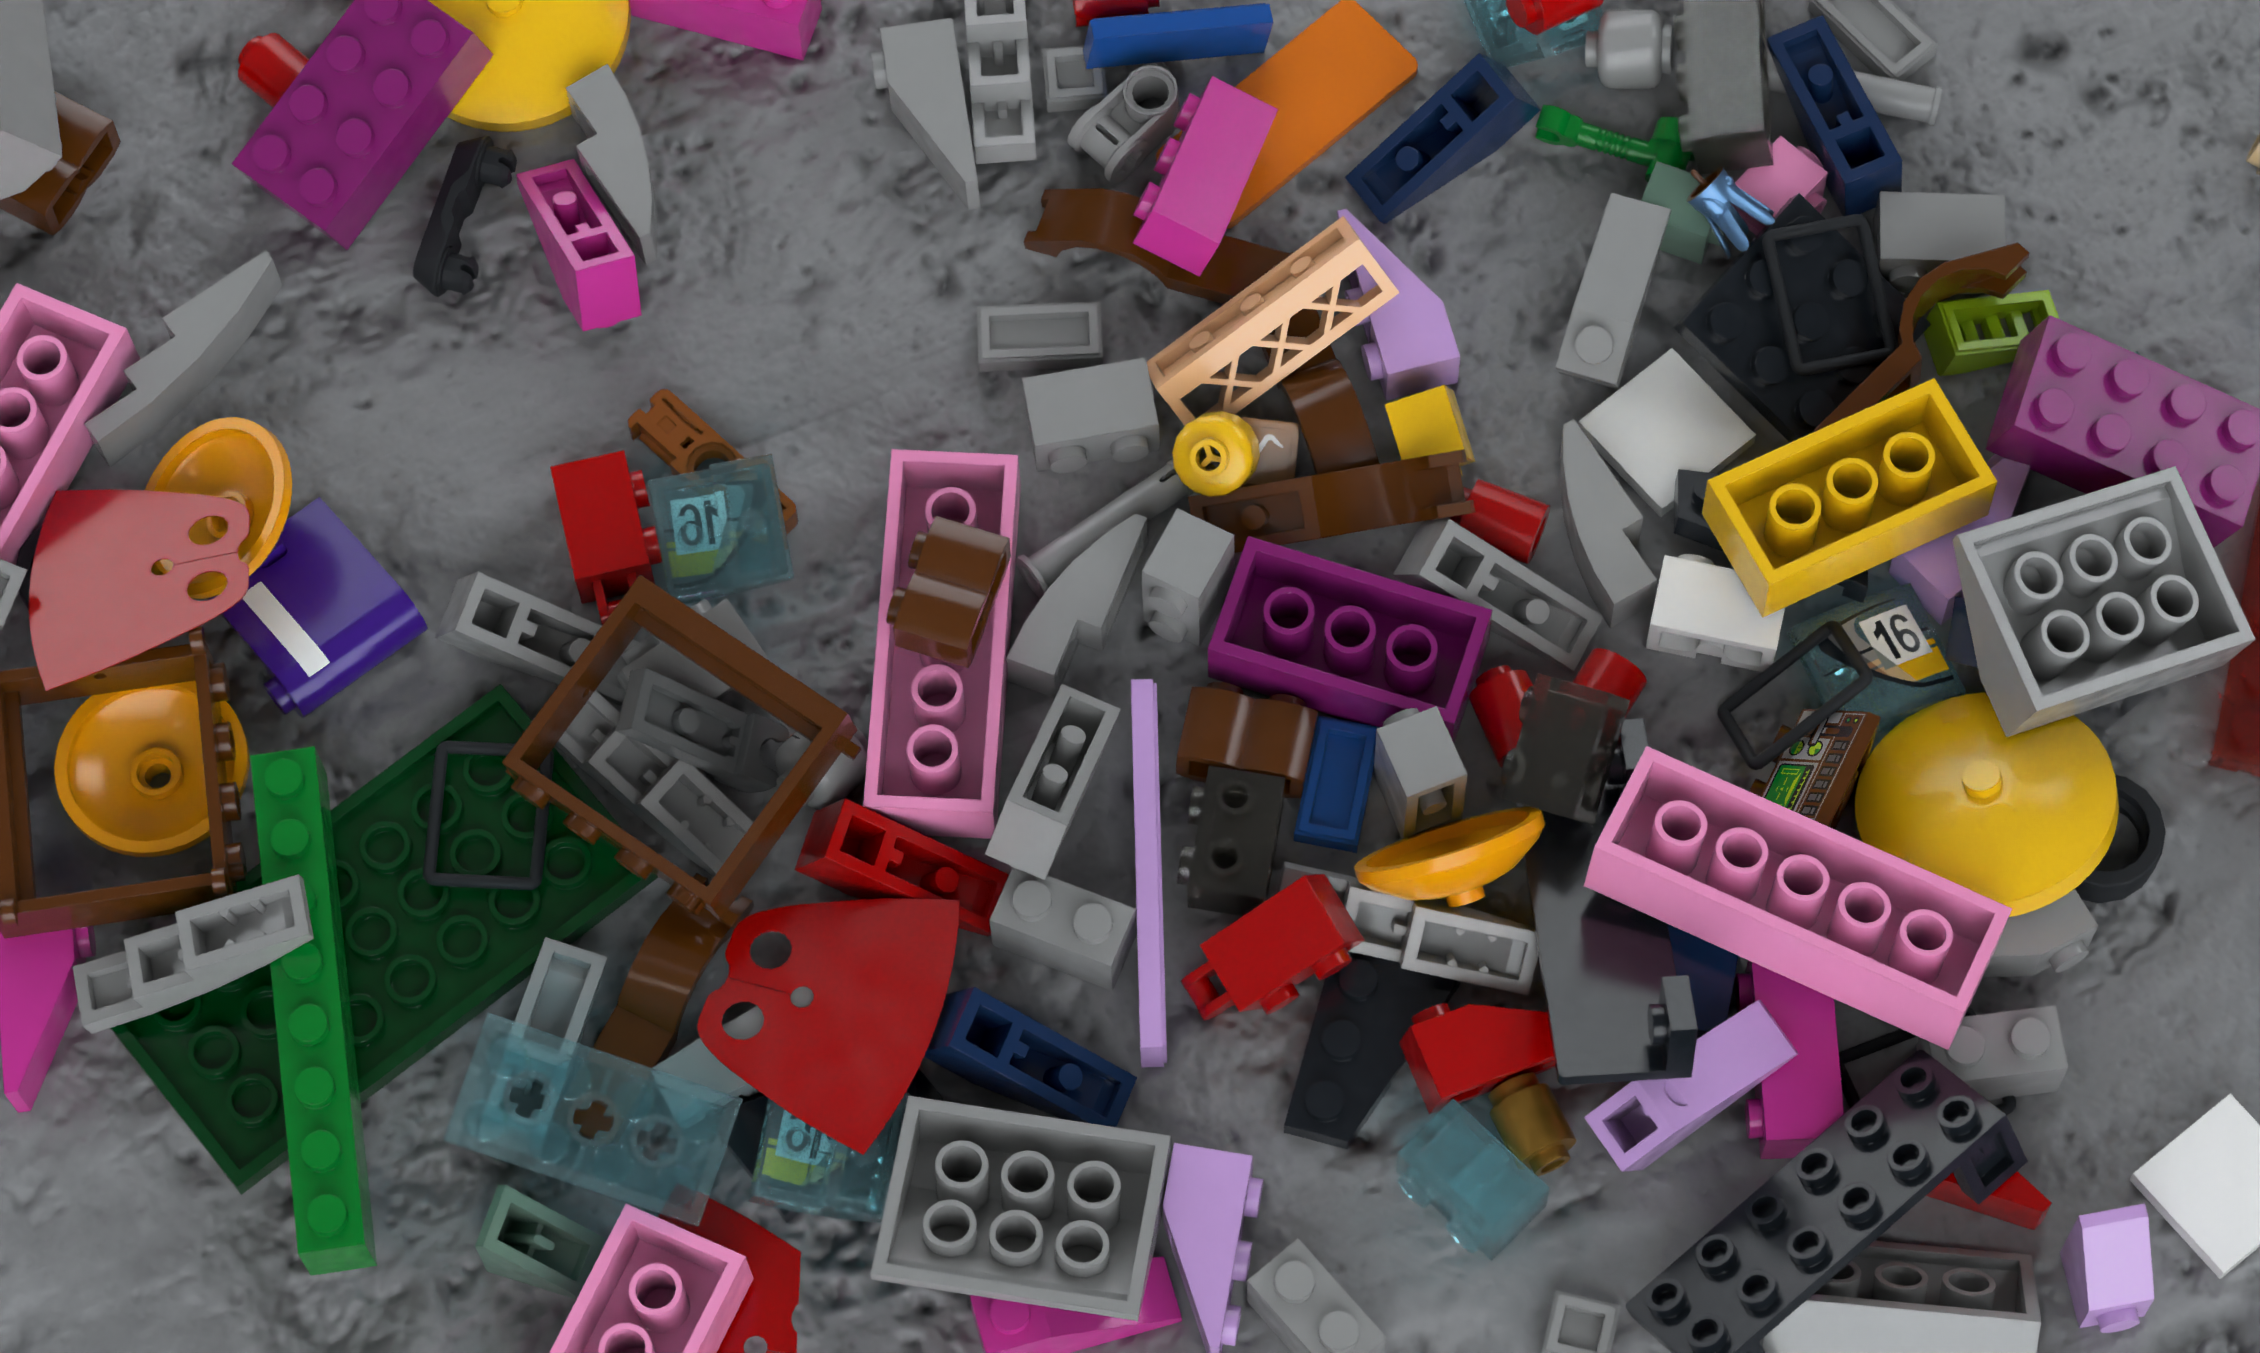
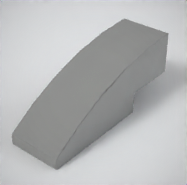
[566,64,658,265]
[1559,419,1657,628]
[1006,514,1148,698]
[478,937,607,1158]

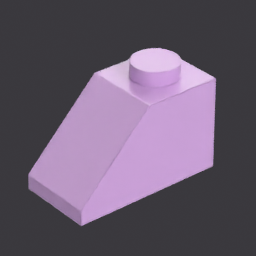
[2060,1203,2155,1333]

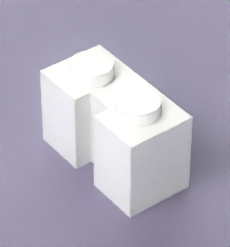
[1646,554,1785,672]

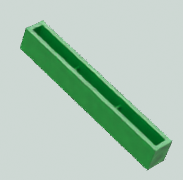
[250,746,377,1276]

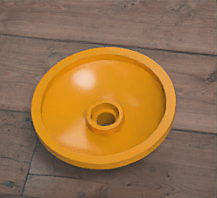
[145,417,292,599]
[54,681,250,857]
[1354,807,1545,907]

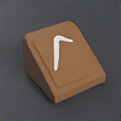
[1239,417,1300,488]

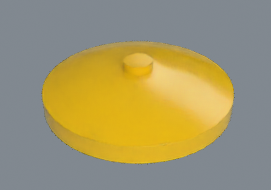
[428,0,631,132]
[1855,692,2119,917]

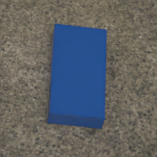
[1294,716,1380,853]

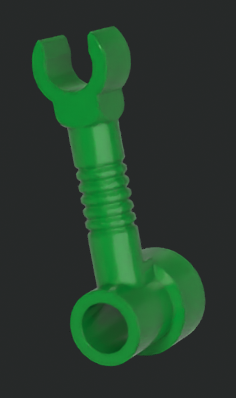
[1535,105,1704,182]

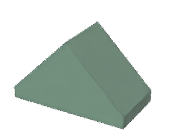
[475,1184,605,1299]

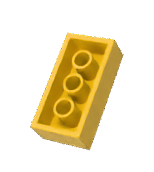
[1702,378,1998,618]

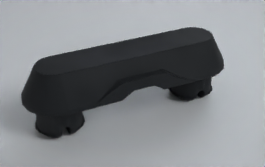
[413,136,517,297]

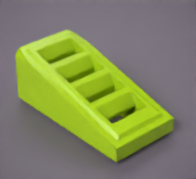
[1923,290,2060,376]

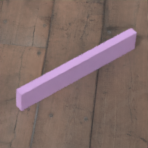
[1131,679,1167,1068]

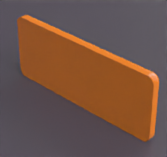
[1156,0,1418,229]

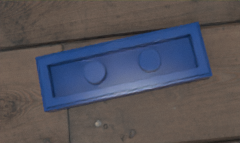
[1083,3,1273,69]

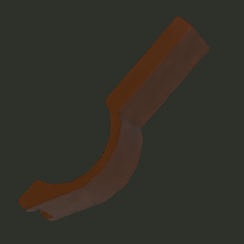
[1024,188,1291,304]
[1814,242,2029,432]
[1261,252,1380,475]
[1188,449,1475,553]
[553,873,754,1154]

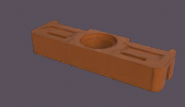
[628,389,798,554]

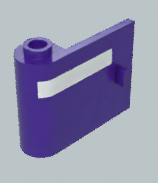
[207,497,428,718]

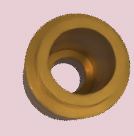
[1488,1072,1577,1176]

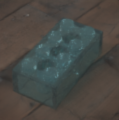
[443,1012,743,1227]

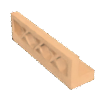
[1147,216,1400,425]

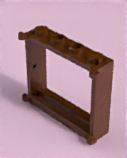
[502,575,862,928]
[0,626,247,939]

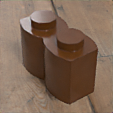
[0,91,121,236]
[886,516,1011,668]
[1176,682,1318,798]

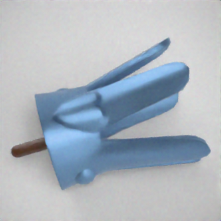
[1686,167,1775,259]

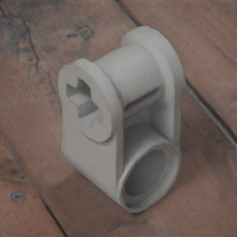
[1067,65,1180,184]

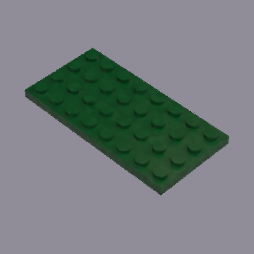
[110,684,658,1195]

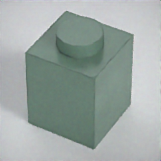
[1641,161,1725,265]

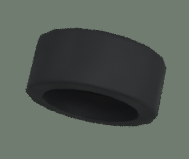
[2075,775,2166,903]

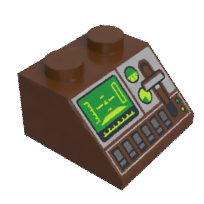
[1749,709,1881,829]

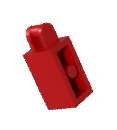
[550,450,663,626]
[1180,874,1365,1021]

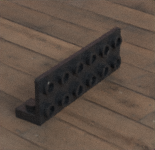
[1512,718,1698,1085]
[1626,1050,2028,1353]

